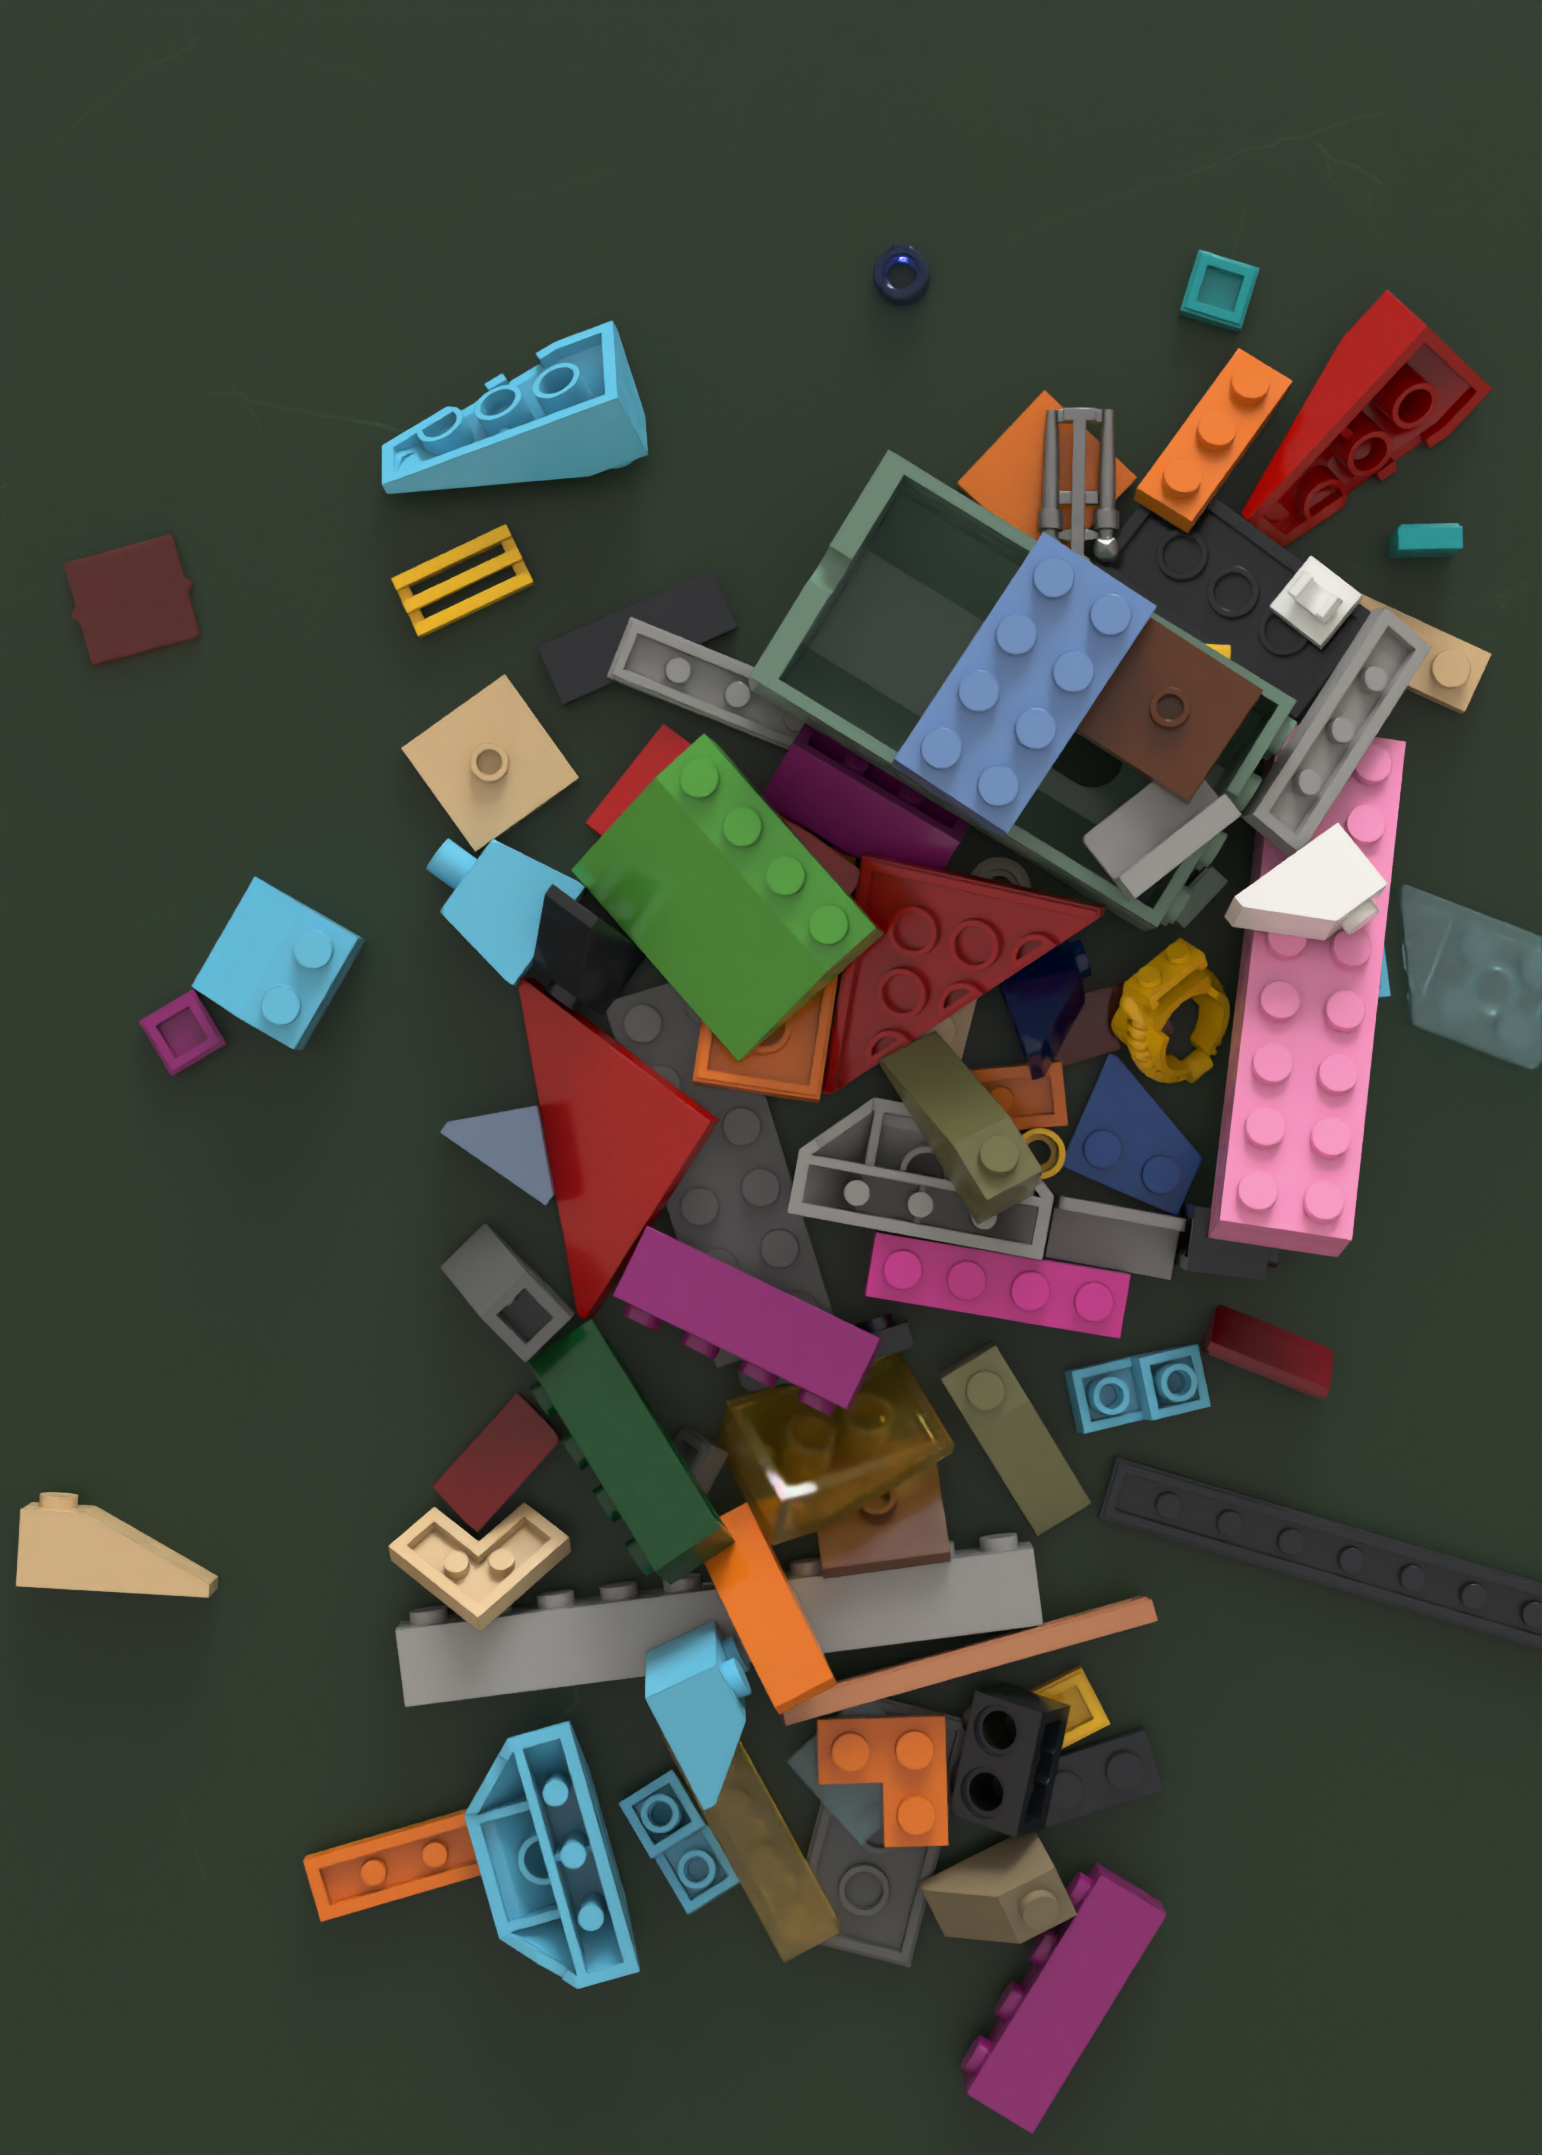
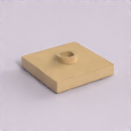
[401,674,580,853]

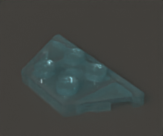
[1397,884,1542,1070]

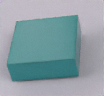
[1178,249,1260,333]
[1388,523,1463,558]

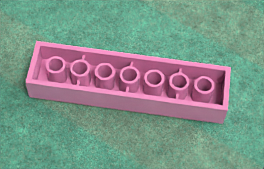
[1208,725,1406,1257]

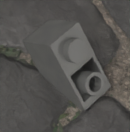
[440,1222,575,1363]

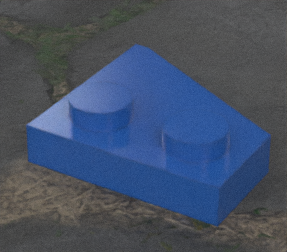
[1062,1053,1202,1216]

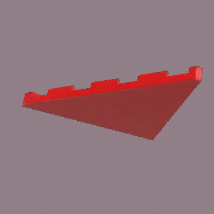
[822,852,1106,1095]
[518,977,719,1320]

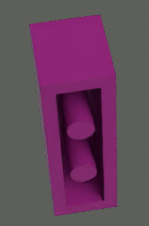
[763,723,969,869]

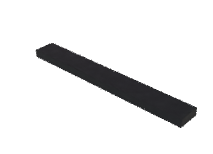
[1097,1455,1542,1650]

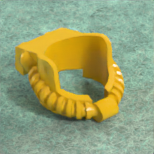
[1111,938,1230,1083]

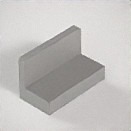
[1082,780,1242,901]
[1043,1194,1187,1280]

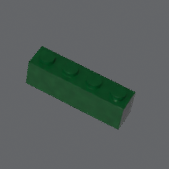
[527,1319,735,1585]

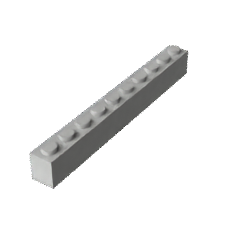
[395,1533,1043,1707]

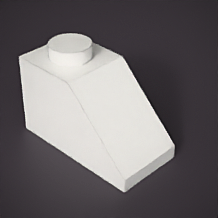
[1224,823,1388,941]

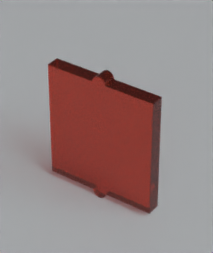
[64,534,201,666]

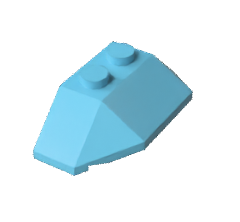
[464,1720,640,1989]

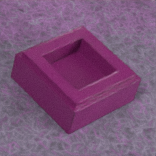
[139,989,229,1076]

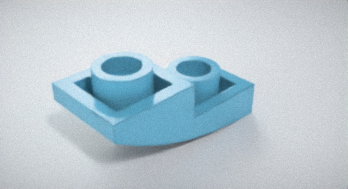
[1064,1344,1211,1434]
[619,1769,744,1914]

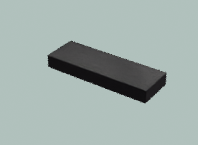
[537,569,738,706]

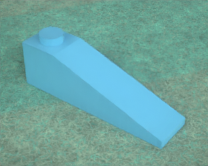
[382,320,648,494]

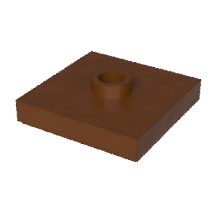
[1076,618,1263,805]
[807,1437,951,1579]

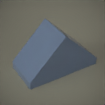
[440,1105,556,1206]

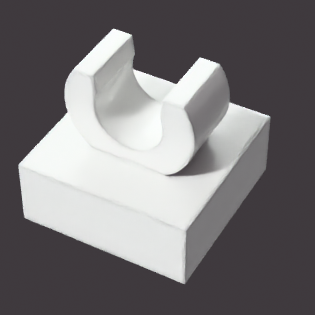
[1270,556,1362,650]

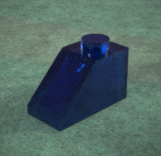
[998,939,1092,1081]

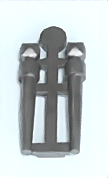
[1037,408,1119,563]

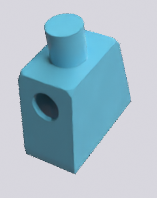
[426,838,588,986]

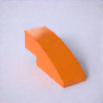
[704,1502,837,1715]

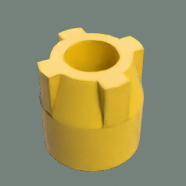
[1020,1128,1066,1179]

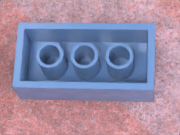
[892,531,1157,838]

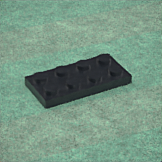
[1094,497,1371,722]

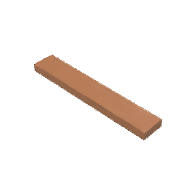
[780,1596,1158,1726]

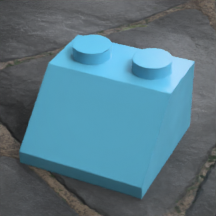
[191,877,366,1050]
[645,1620,751,1810]

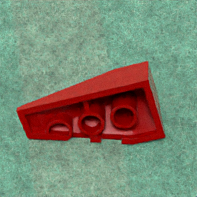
[1241,290,1492,548]

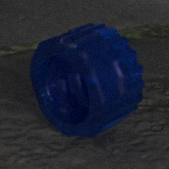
[873,244,931,307]

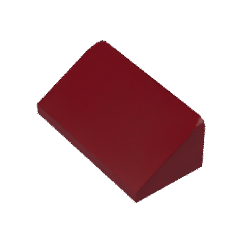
[1200,1305,1334,1400]
[432,1392,565,1533]

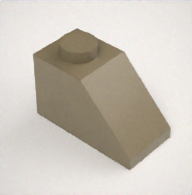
[919,1832,1078,1944]

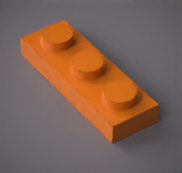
[1134,348,1293,533]
[303,1809,481,1922]

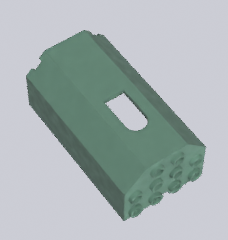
[749,449,1297,932]

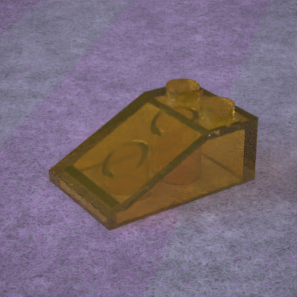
[717,1352,955,1546]

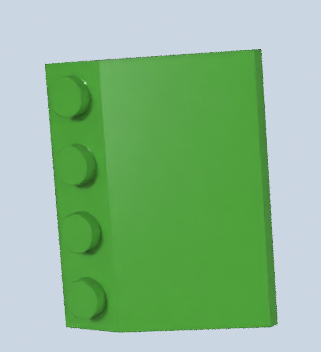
[571,734,884,1062]

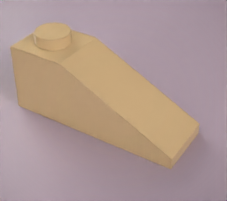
[16,1492,218,1598]

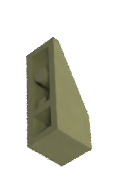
[879,1031,1043,1225]
[938,1340,1091,1536]

